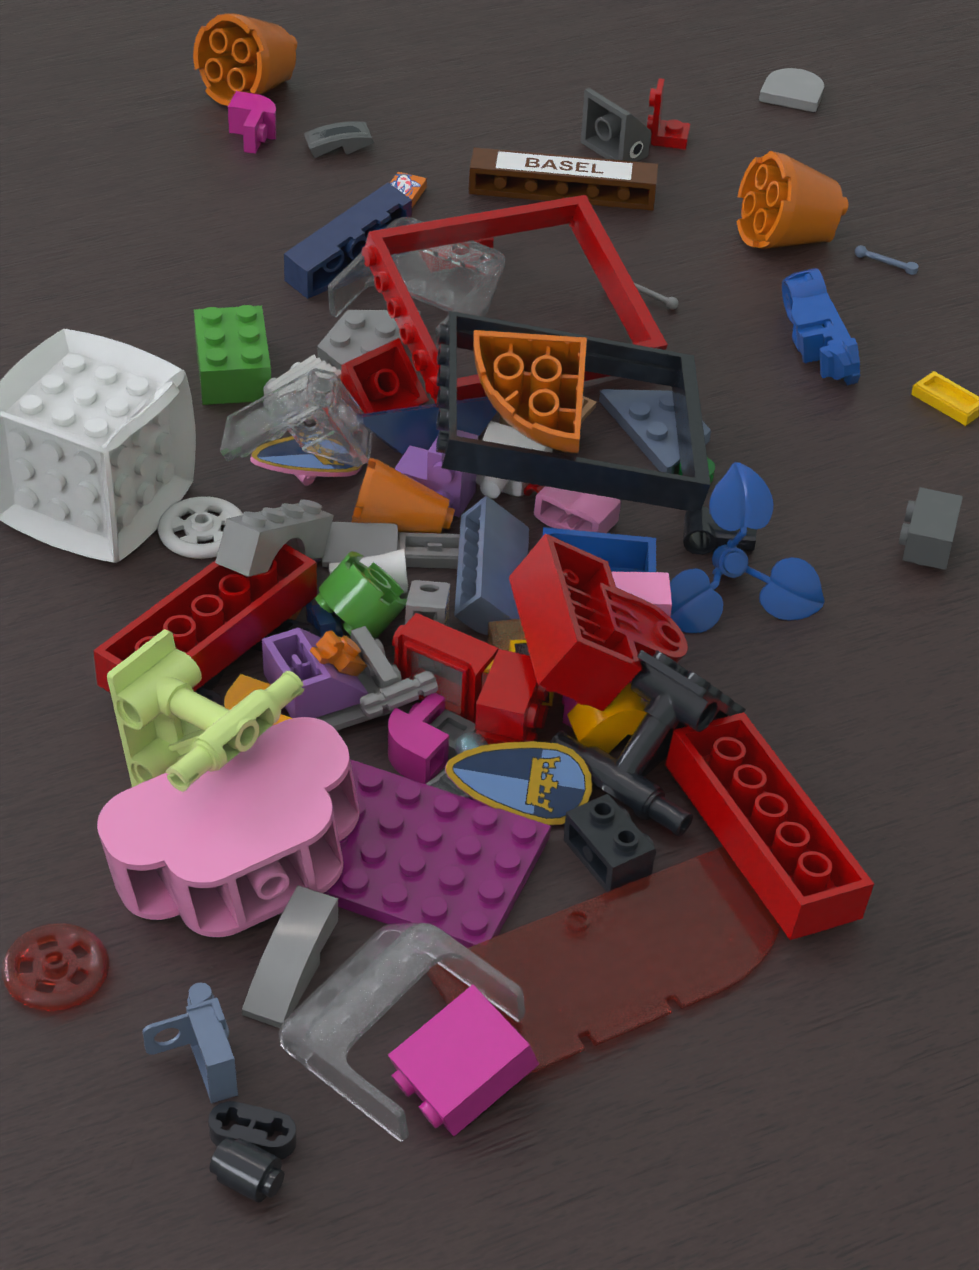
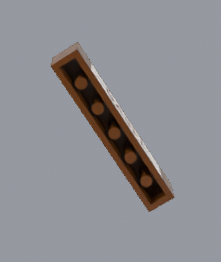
[469,147,658,211]

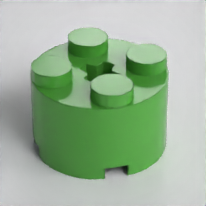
[315,551,407,639]

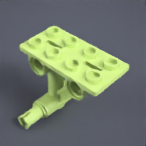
[107,629,304,792]

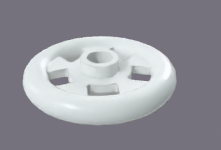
[158,497,243,559]

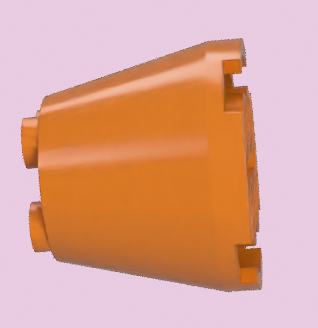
[193,13,297,106]
[737,151,848,249]

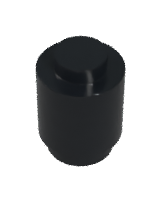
[209,1137,285,1203]

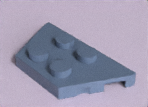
[599,389,711,474]

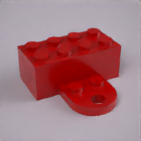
[509,534,688,711]

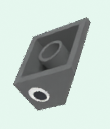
[581,88,651,162]

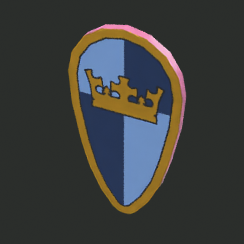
[250,434,362,486]
[445,741,592,825]

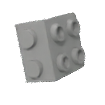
[316,626,402,731]

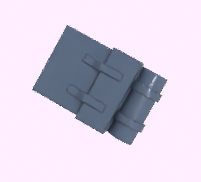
[143,982,238,1103]

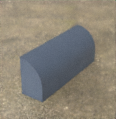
[454,496,529,636]

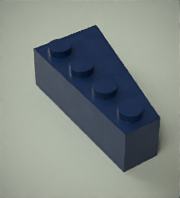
[284,183,412,299]

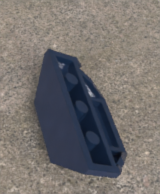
[356,396,497,455]

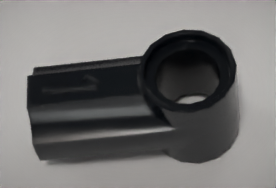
[683,506,757,555]

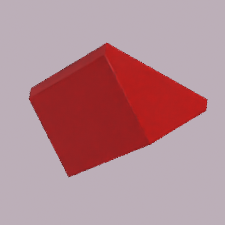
[341,338,429,415]

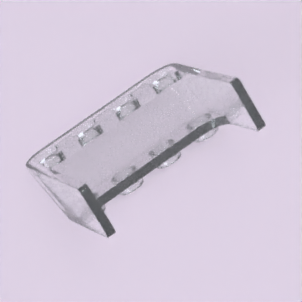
[328,217,505,350]
[279,923,525,1142]

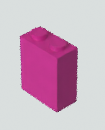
[388,984,539,1136]

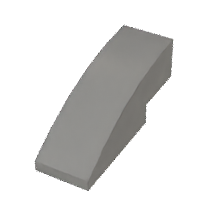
[242,885,338,1029]

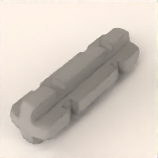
[360,671,438,718]

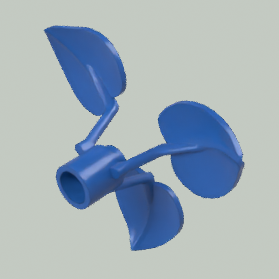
[670,462,825,633]

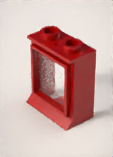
[392,613,499,723]

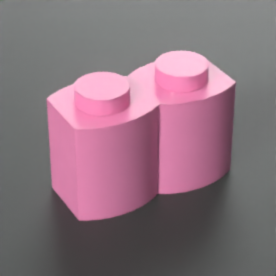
[534,486,621,533]

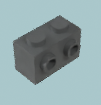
[898,487,963,570]

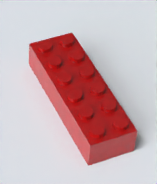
[93,544,317,694]
[665,712,874,940]

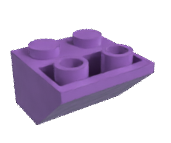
[262,628,369,718]

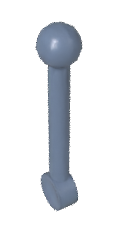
[855,245,919,275]

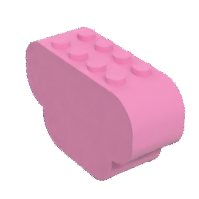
[97,717,359,937]

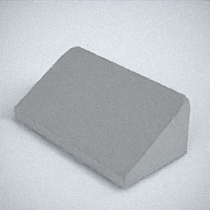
[322,522,398,567]

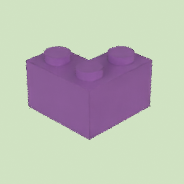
[395,430,478,517]

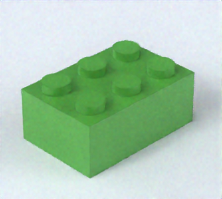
[194,305,271,405]

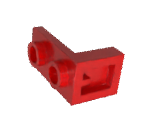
[647,78,690,150]

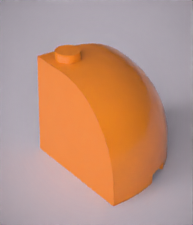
[474,330,587,454]

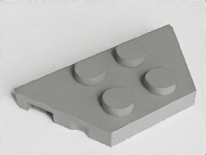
[317,310,421,370]

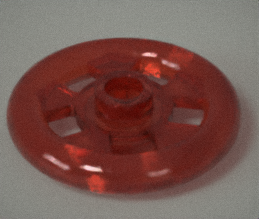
[1,923,109,1011]

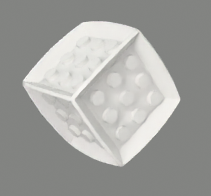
[0,329,196,563]

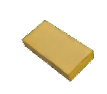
[911,371,979,426]

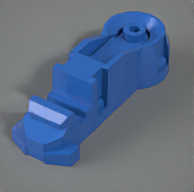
[782,268,860,385]

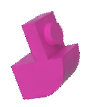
[228,91,277,154]
[388,693,449,784]

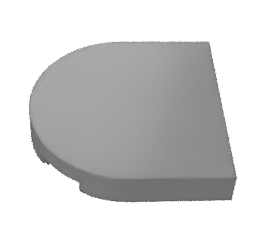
[759,68,824,112]

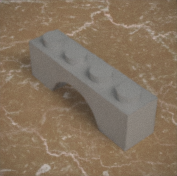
[215,500,334,577]

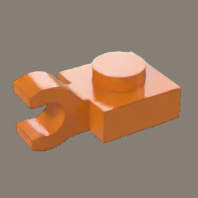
[310,631,367,677]

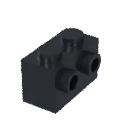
[563,794,656,895]

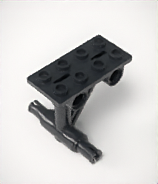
[550,650,746,837]

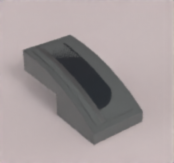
[304,121,374,159]

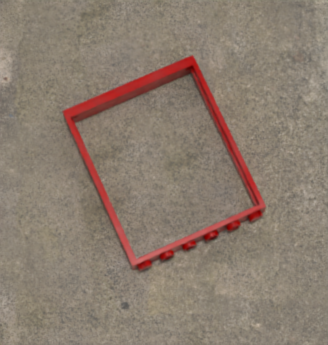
[362,195,668,404]

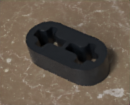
[208,1101,296,1160]

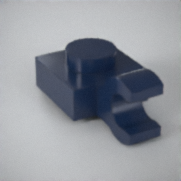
[305,602,343,638]

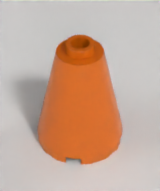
[351,458,455,534]

